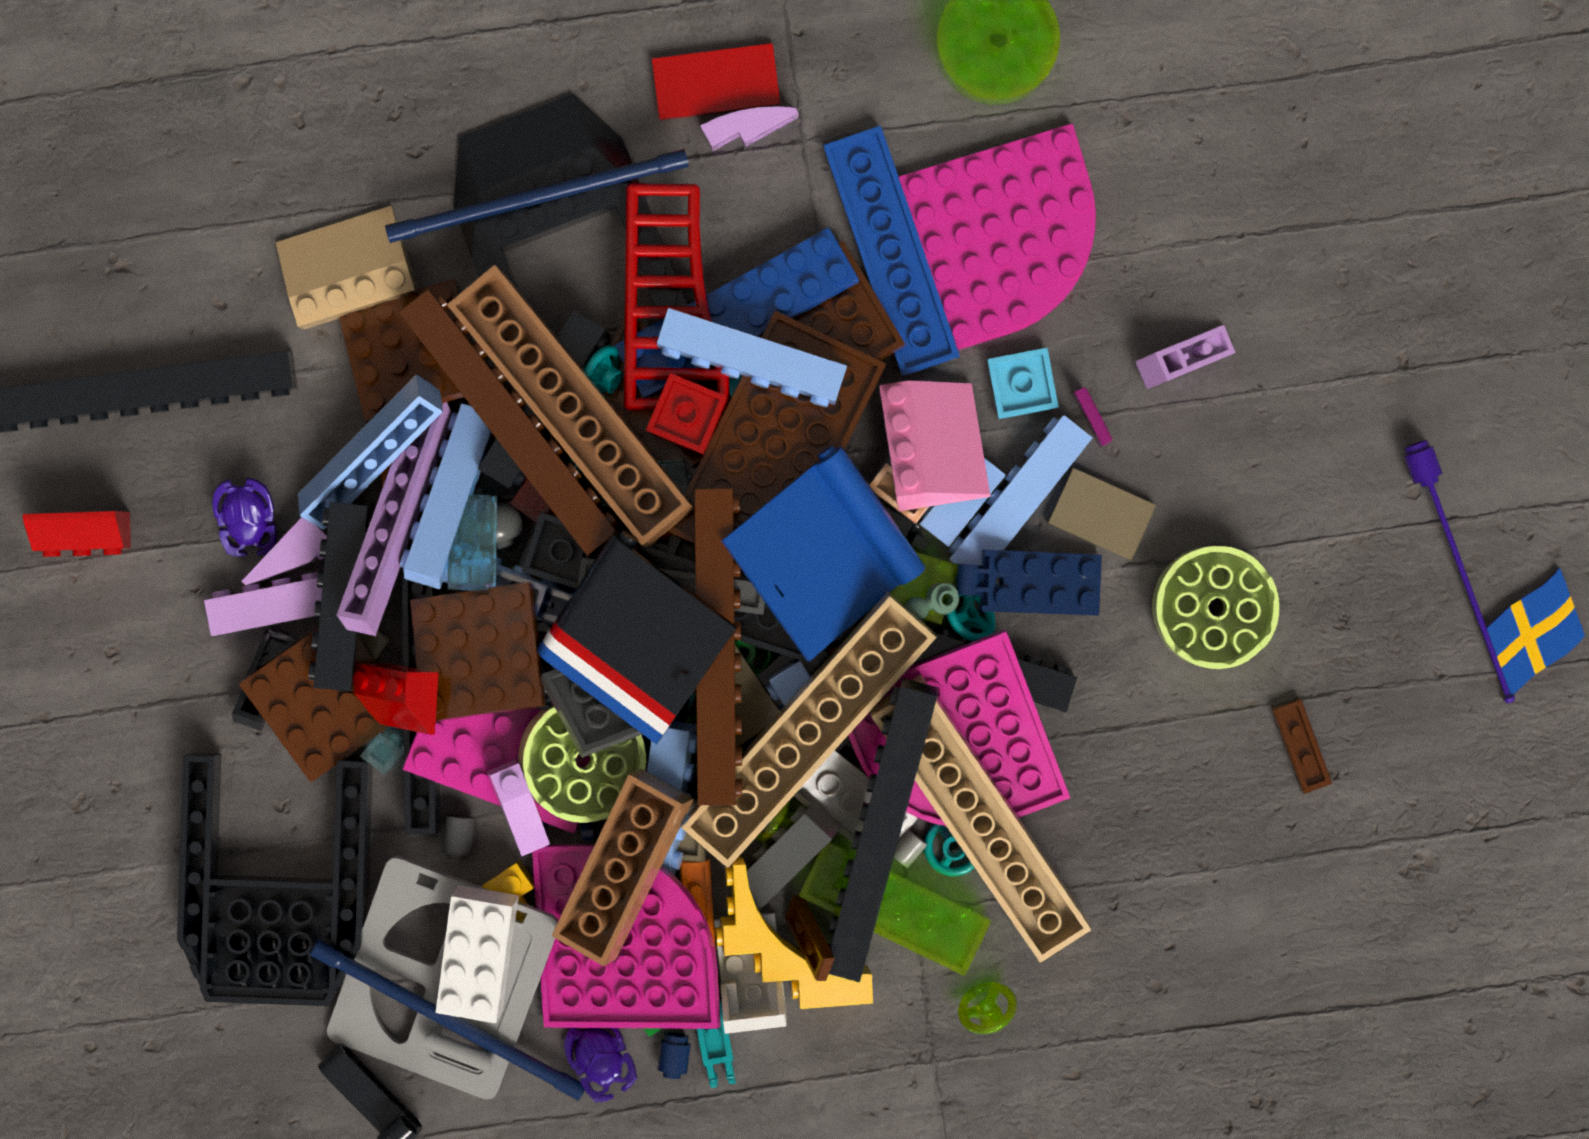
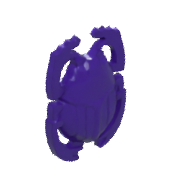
[212,478,277,558]
[564,1028,638,1103]

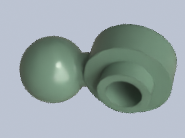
[905,582,959,620]

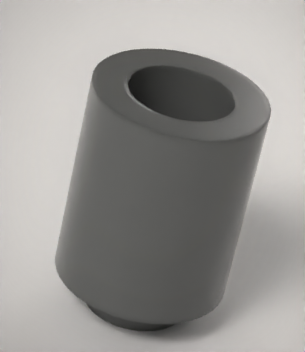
[441,814,476,860]

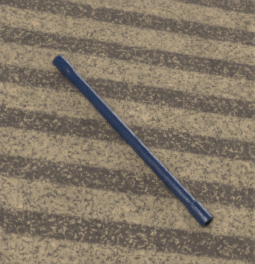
[385,149,689,243]
[310,939,585,1101]

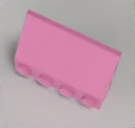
[879,380,991,511]

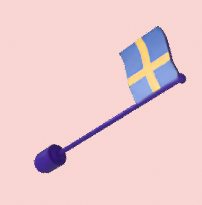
[1404,440,1585,703]

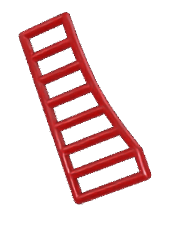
[624,183,729,411]

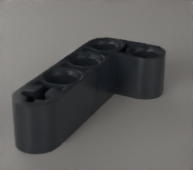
[318,1043,422,1139]

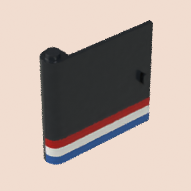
[537,529,737,745]

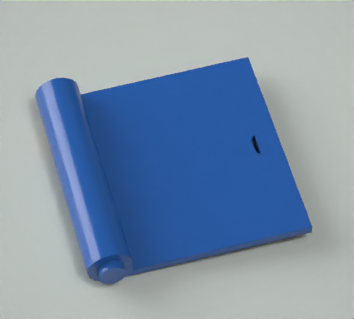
[721,445,926,661]

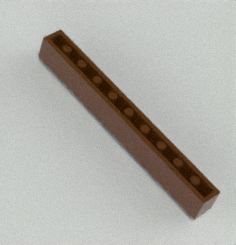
[399,290,620,558]
[695,489,743,805]

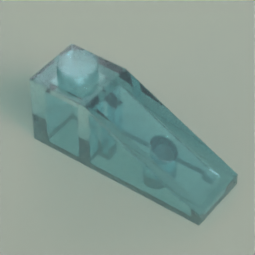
[448,495,497,591]

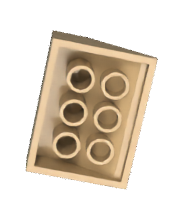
[276,206,418,330]

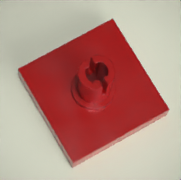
[646,373,728,455]

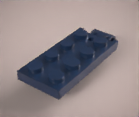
[956,550,1102,616]

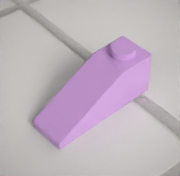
[1135,325,1236,389]
[242,517,327,585]
[486,759,550,856]

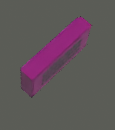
[1072,387,1113,447]

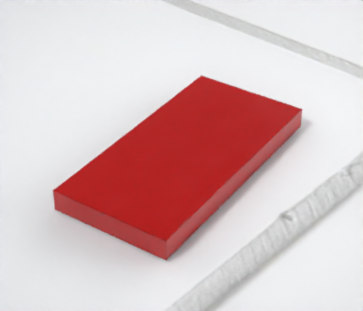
[652,43,780,121]

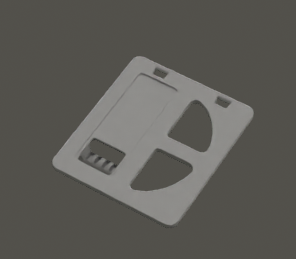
[327,856,559,1099]

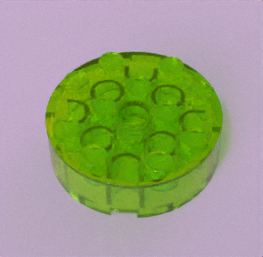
[935,0,1060,105]

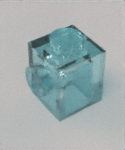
[361,730,404,775]

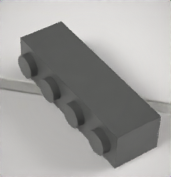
[730,801,841,910]

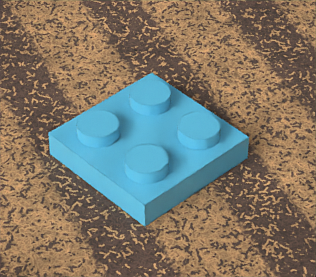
[987,348,1059,420]

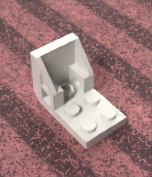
[714,912,787,1034]

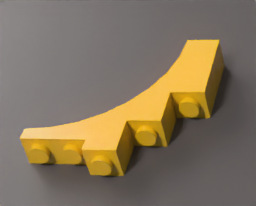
[715,856,873,1009]

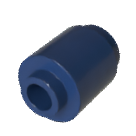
[657,1032,691,1079]

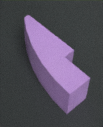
[700,106,799,151]

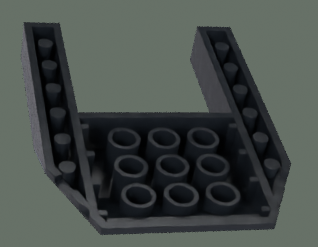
[453,94,687,320]
[177,753,373,1006]

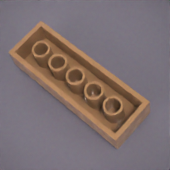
[551,769,694,966]

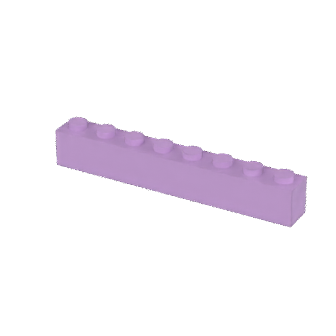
[337,402,453,636]

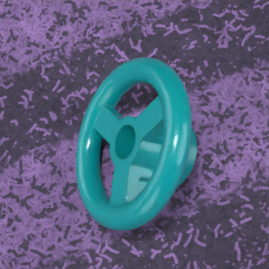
[584,345,623,393]
[946,595,996,642]
[924,824,975,877]

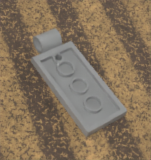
[794,750,927,868]

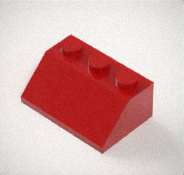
[23,511,131,557]
[353,663,438,735]

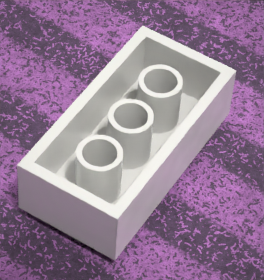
[435,885,519,1023]

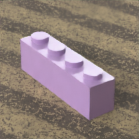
[204,572,322,636]

